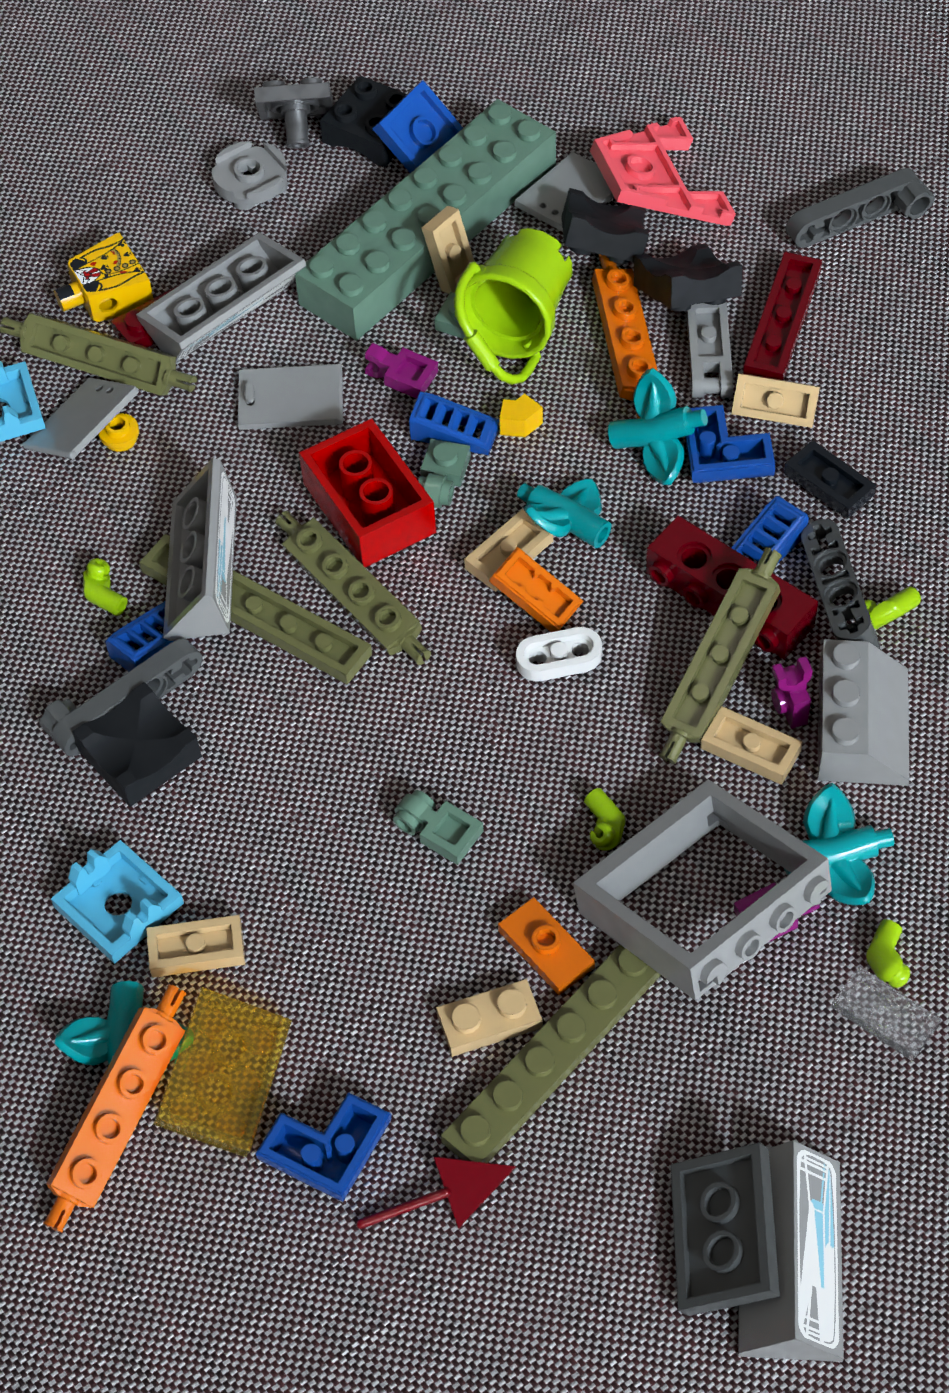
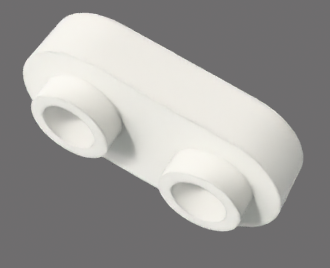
[516,627,602,681]

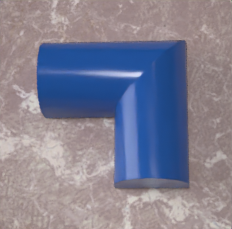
[685,405,775,483]
[255,1093,392,1202]

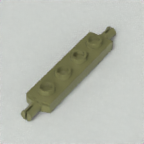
[0,313,197,396]
[275,511,431,665]
[659,547,782,764]

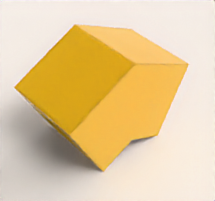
[499,393,543,437]

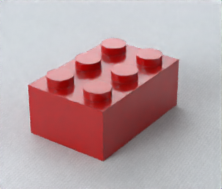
[299,418,436,567]

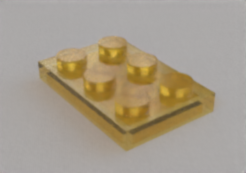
[153,987,292,1157]

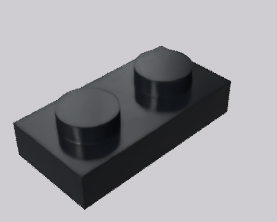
[784,440,876,519]

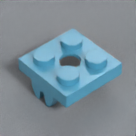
[0,361,46,442]
[51,840,184,964]

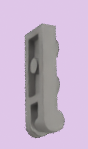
[686,302,733,398]

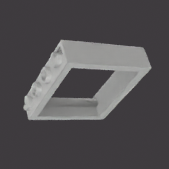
[573,779,832,1001]

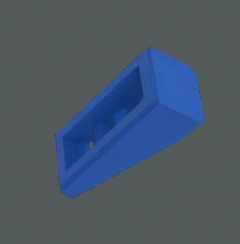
[409,391,500,456]
[732,496,809,564]
[105,601,176,672]

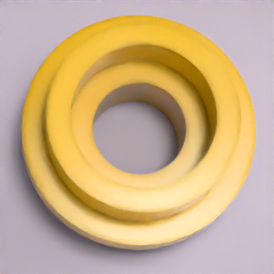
[99,413,139,452]

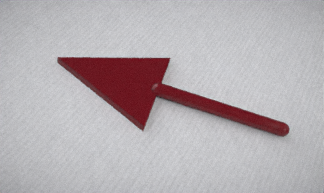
[356,1157,516,1229]

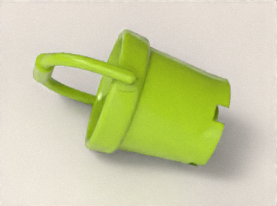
[454,228,572,385]

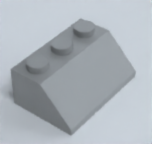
[818,639,910,786]

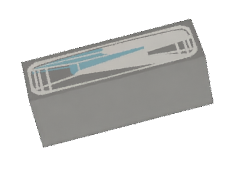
[136,232,306,363]
[163,457,237,641]
[738,1140,844,1362]

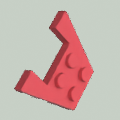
[590,117,736,226]

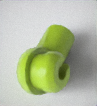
[83,558,128,616]
[865,587,921,629]
[584,788,626,851]
[866,919,910,988]

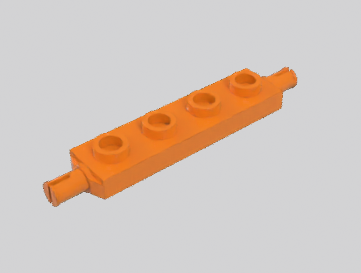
[592,254,658,418]
[43,984,186,1233]

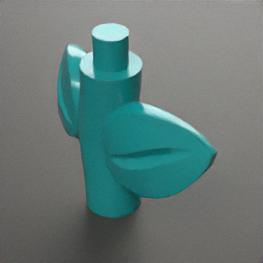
[608,368,708,485]
[517,478,612,548]
[784,783,894,905]
[54,981,193,1065]

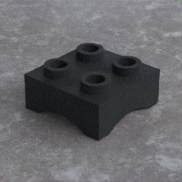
[320,75,406,168]
[561,188,649,264]
[634,244,742,311]
[72,682,202,807]

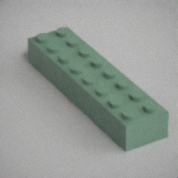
[295,99,556,341]

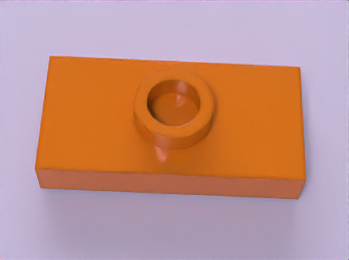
[489,547,583,632]
[498,897,595,995]

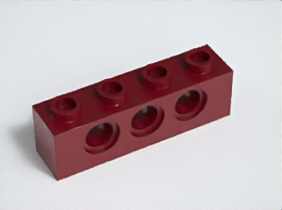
[646,516,818,660]

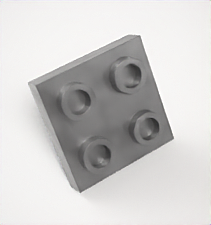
[254,78,334,149]

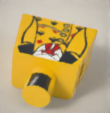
[54,232,153,322]

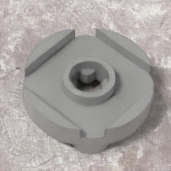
[212,141,288,210]

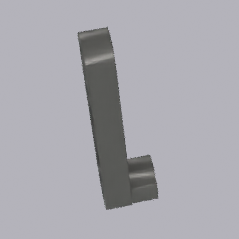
[785,168,935,248]
[801,519,880,649]
[39,638,203,757]

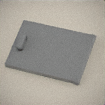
[514,152,614,232]
[238,364,343,430]
[23,378,139,459]

